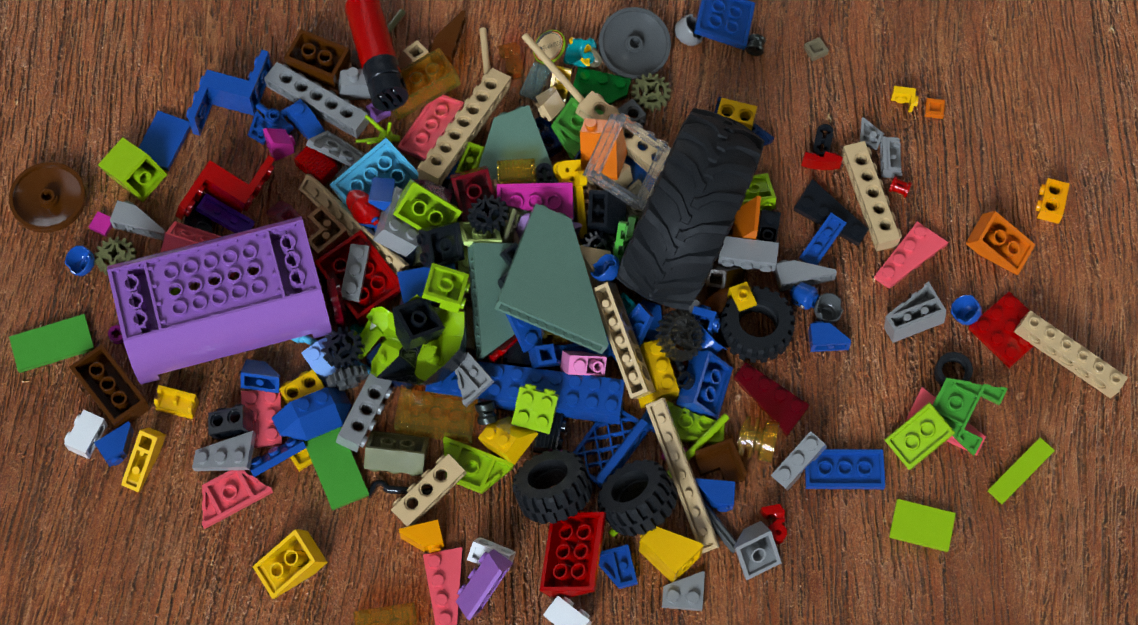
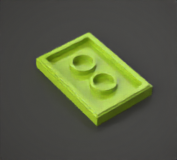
[884,402,955,470]
[889,499,956,552]

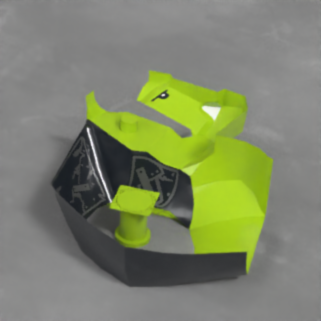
[353,294,467,385]

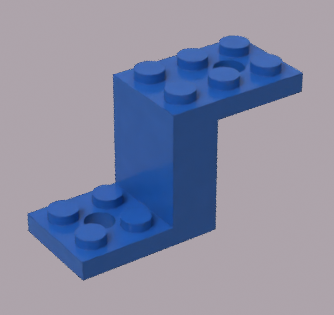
[186,50,272,136]

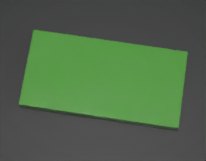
[9,314,95,373]
[303,427,369,511]

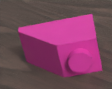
[263,128,296,161]

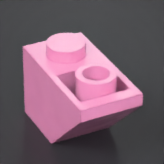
[560,350,607,376]

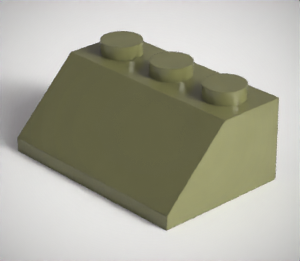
[364,430,430,476]

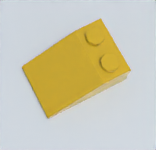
[252,529,328,599]

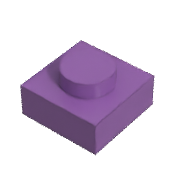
[366,103,391,123]

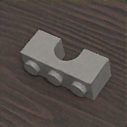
[771,431,827,490]

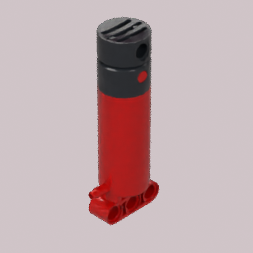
[345,0,409,111]

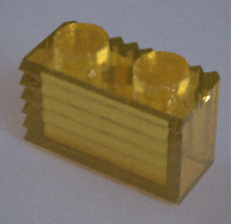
[497,158,537,184]

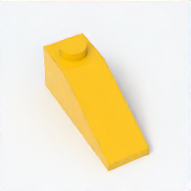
[121,427,166,492]

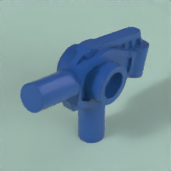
[256,102,294,134]

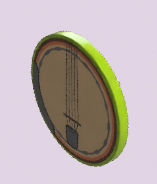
[534,30,566,64]

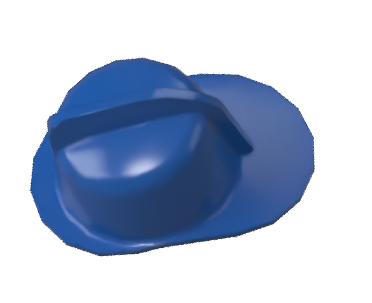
[694,319,728,355]

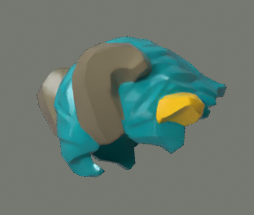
[563,37,602,68]

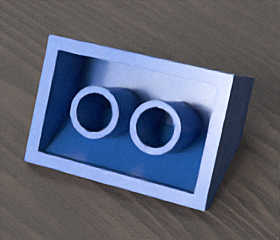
[676,350,733,420]

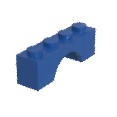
[528,336,612,369]

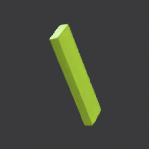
[987,437,1055,505]

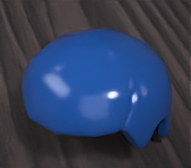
[65,245,95,276]
[590,254,620,282]
[951,295,982,326]

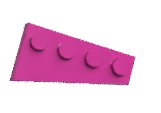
[497,182,574,221]

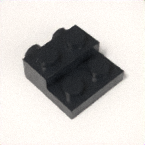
[417,221,465,268]

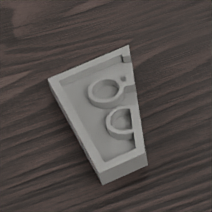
[192,431,256,471]

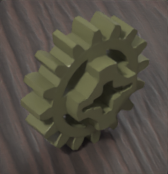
[631,73,671,113]
[94,236,137,276]

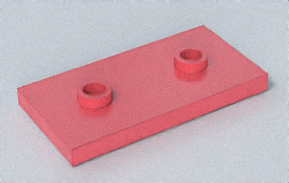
[397,91,464,161]

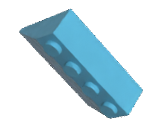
[330,138,423,229]

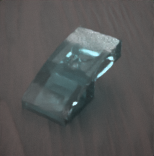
[519,62,551,101]

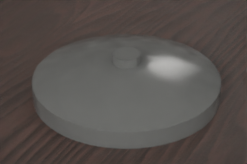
[598,7,671,80]

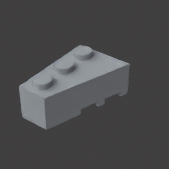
[884,281,947,343]

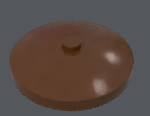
[9,162,86,233]

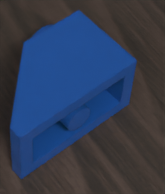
[286,99,325,140]
[808,321,851,352]
[241,359,280,393]
[94,421,134,467]
[695,478,735,512]

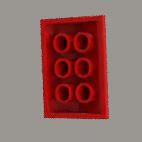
[314,230,401,327]
[539,512,606,598]

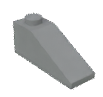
[110,200,166,241]
[774,260,837,292]

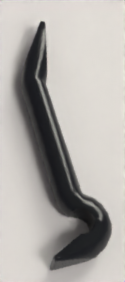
[369,480,433,499]

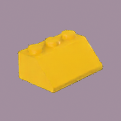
[638,338,679,409]

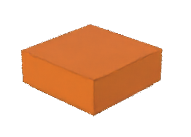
[924,98,945,119]

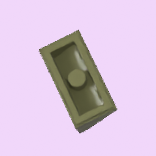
[500,208,521,243]

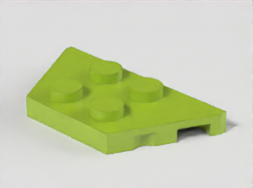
[443,436,514,494]

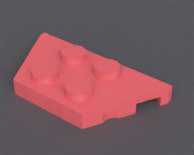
[202,470,273,529]

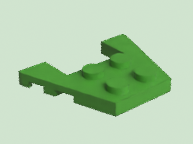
[613,215,639,278]
[933,378,1008,456]

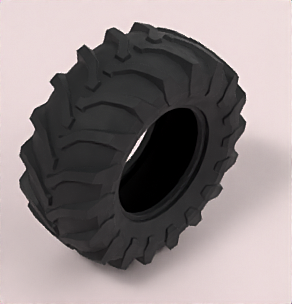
[616,108,765,311]

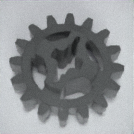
[326,364,369,391]

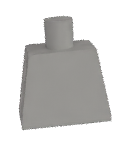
[338,67,371,101]

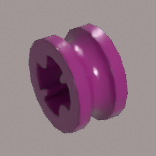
[108,325,123,344]

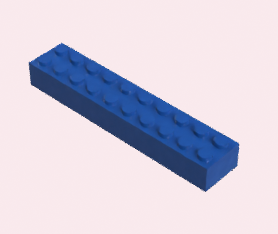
[425,361,625,425]

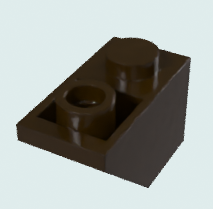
[705,261,746,289]

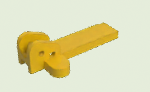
[553,159,587,245]

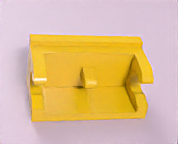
[154,385,199,419]

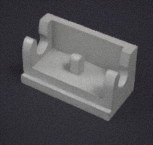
[880,136,902,178]

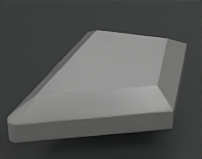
[860,117,884,150]

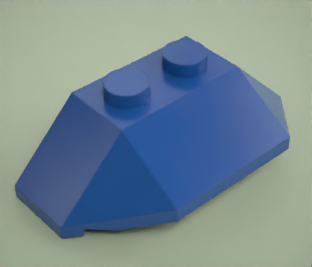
[272,387,352,441]

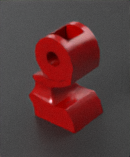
[760,504,787,545]

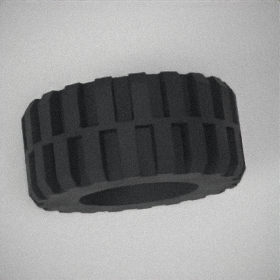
[720,286,795,363]
[512,449,593,524]
[598,459,678,536]

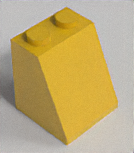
[639,526,704,583]

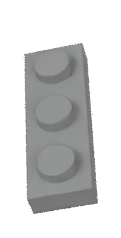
[341,244,370,302]

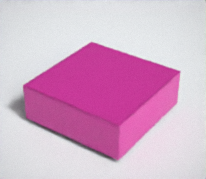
[88,212,112,236]

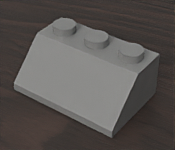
[718,236,779,272]

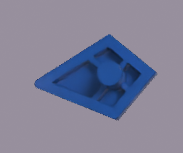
[248,111,272,145]

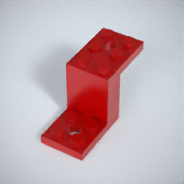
[176,155,275,220]

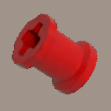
[889,176,912,198]

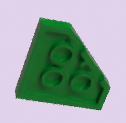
[569,67,631,105]

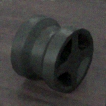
[746,34,766,56]

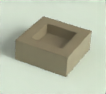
[803,37,829,61]

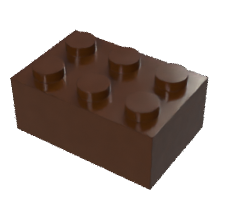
[284,29,351,88]

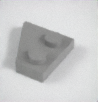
[455,353,495,407]
[662,571,705,611]

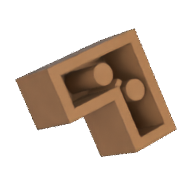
[307,205,348,259]

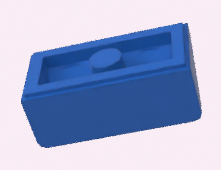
[368,177,395,211]

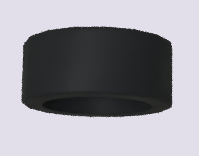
[934,352,973,387]

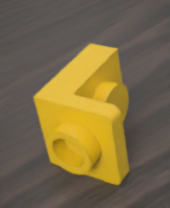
[891,86,919,112]

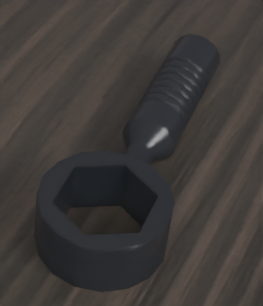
[672,351,695,390]

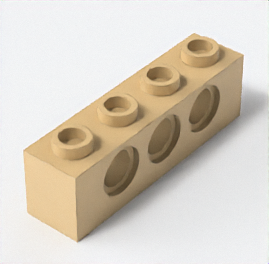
[391,454,467,527]

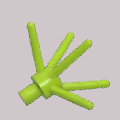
[355,115,400,145]

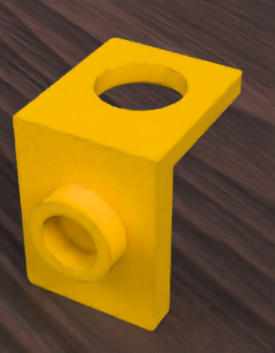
[727,282,757,312]

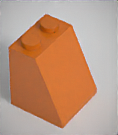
[580,118,628,180]

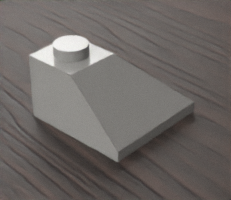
[734,521,782,580]

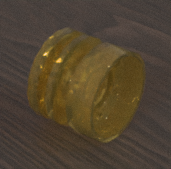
[737,416,780,463]

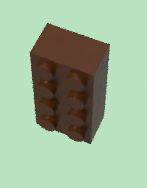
[69,344,150,429]

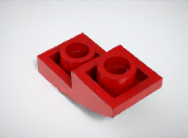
[801,151,843,170]

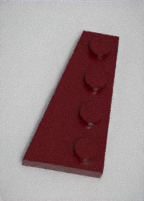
[326,278,347,330]
[734,362,810,437]

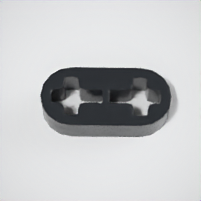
[813,124,833,157]

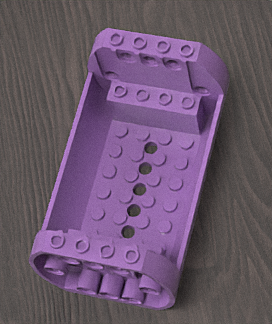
[107,216,332,385]

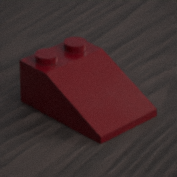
[450,166,496,222]

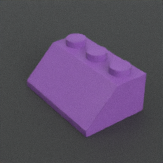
[456,549,513,621]

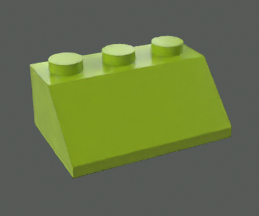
[393,179,462,230]

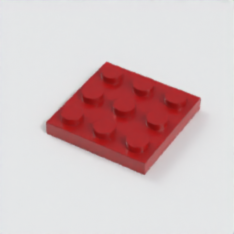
[968,291,1035,369]

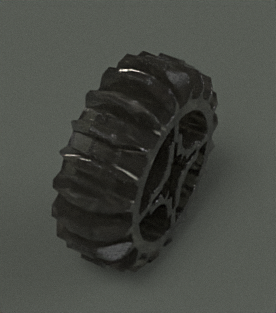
[655,309,705,362]

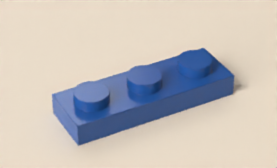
[799,213,847,265]
[249,438,307,477]

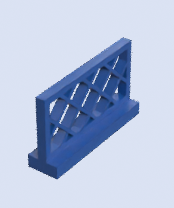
[573,410,650,489]

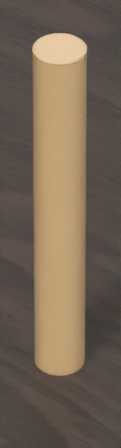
[479,27,491,74]

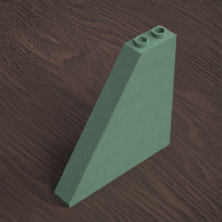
[462,105,558,245]
[494,204,609,354]
[467,243,518,361]

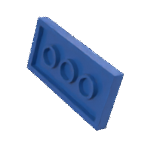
[804,449,886,490]

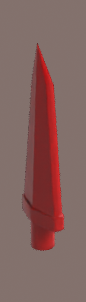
[489,335,517,362]

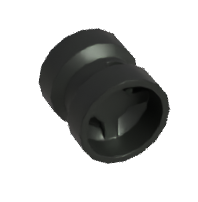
[475,401,497,425]

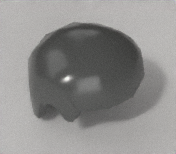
[814,293,843,324]

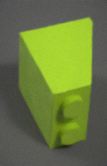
[98,137,167,202]

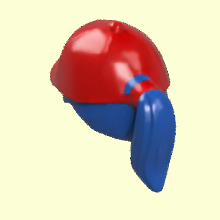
[346,190,381,232]

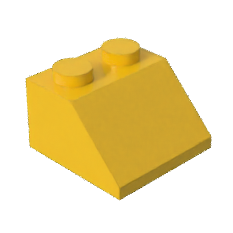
[478,416,538,465]

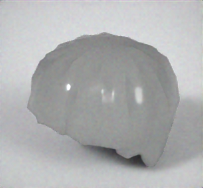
[675,13,704,46]

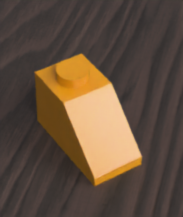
[399,519,444,553]

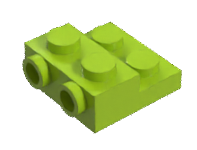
[741,173,776,211]
[422,263,471,313]
[511,383,560,434]

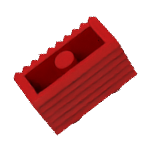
[294,146,338,186]

